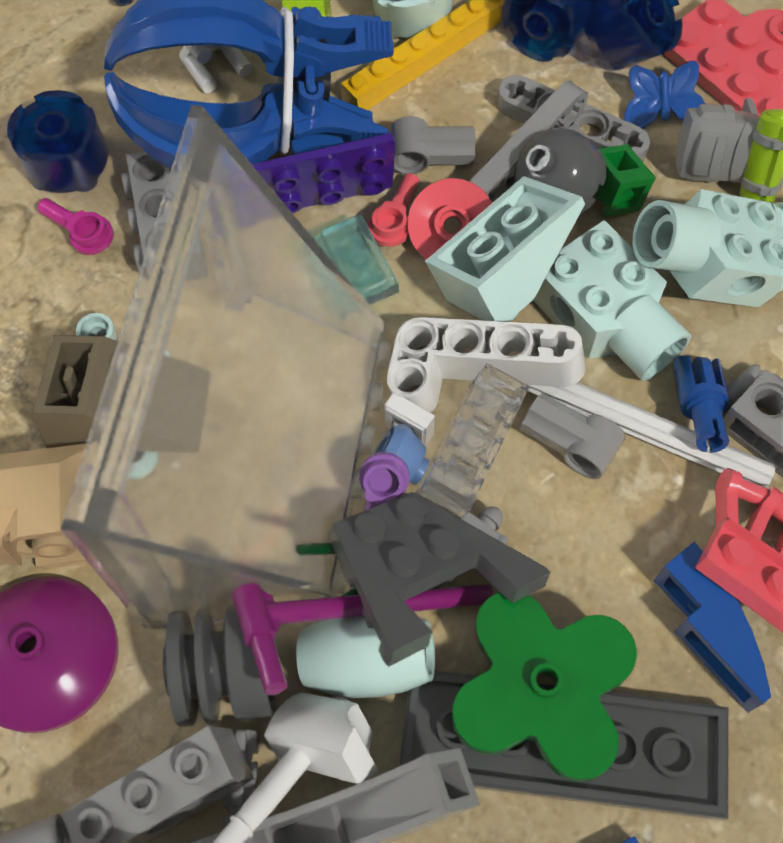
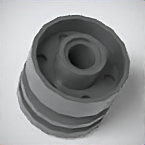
[163,605,278,727]

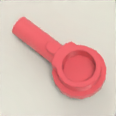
[368,173,420,247]

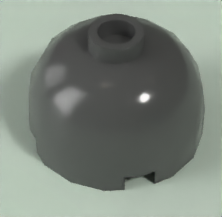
[515,128,606,214]

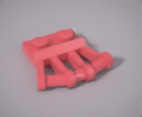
[695,468,783,632]

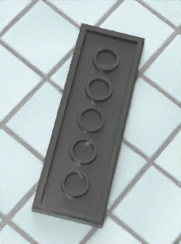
[399,670,728,821]

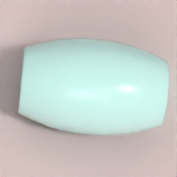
[296,616,435,698]

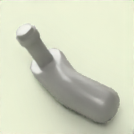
[727,364,780,407]

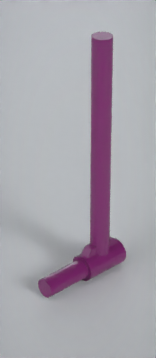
[231,583,493,695]

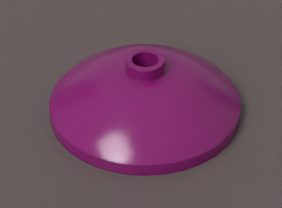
[0,577,119,733]

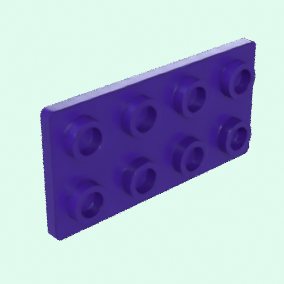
[214,133,395,225]

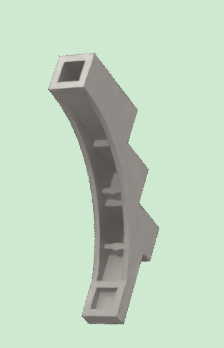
[190,748,480,843]

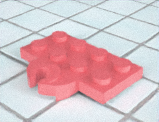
[655,0,783,115]

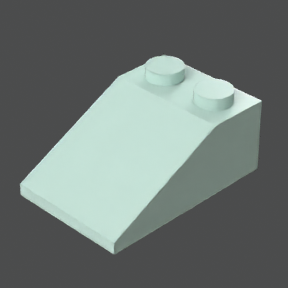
[425,176,585,322]

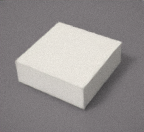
[384,393,435,447]

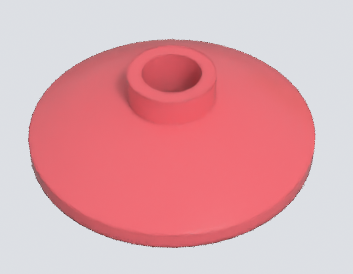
[408,178,492,260]

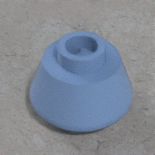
[374,424,430,485]

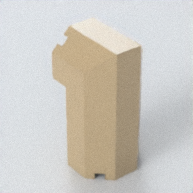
[0,442,111,569]

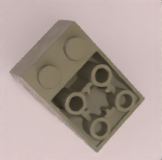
[32,335,208,453]

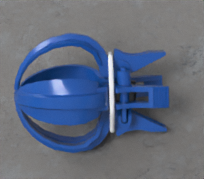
[104,0,394,182]

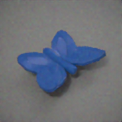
[624,60,705,129]

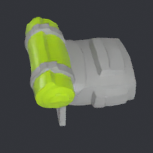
[676,98,783,203]

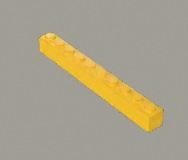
[341,0,534,110]

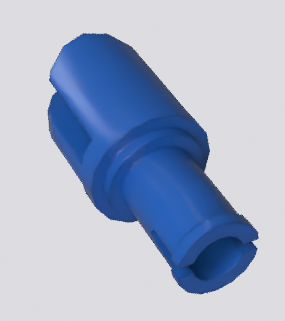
[673,355,730,453]

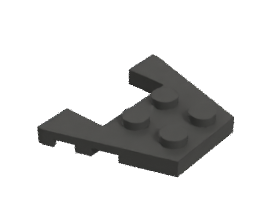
[329,492,550,667]

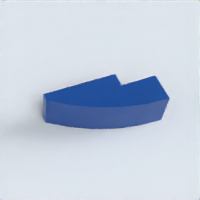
[654,541,771,713]

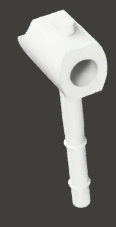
[213,692,378,843]

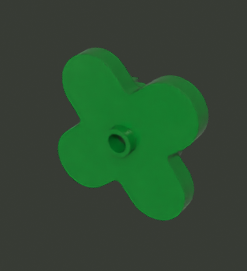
[452,592,637,782]

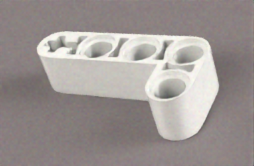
[387,317,586,413]

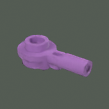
[359,452,410,511]

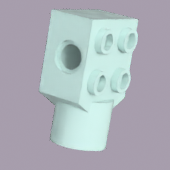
[633,189,783,308]
[533,220,692,381]

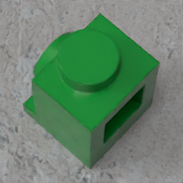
[595,144,656,218]

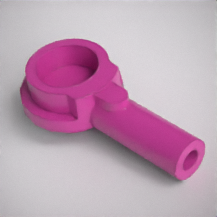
[37,198,114,255]

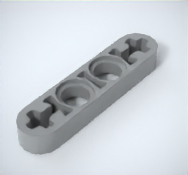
[497,75,650,162]
[469,80,588,203]

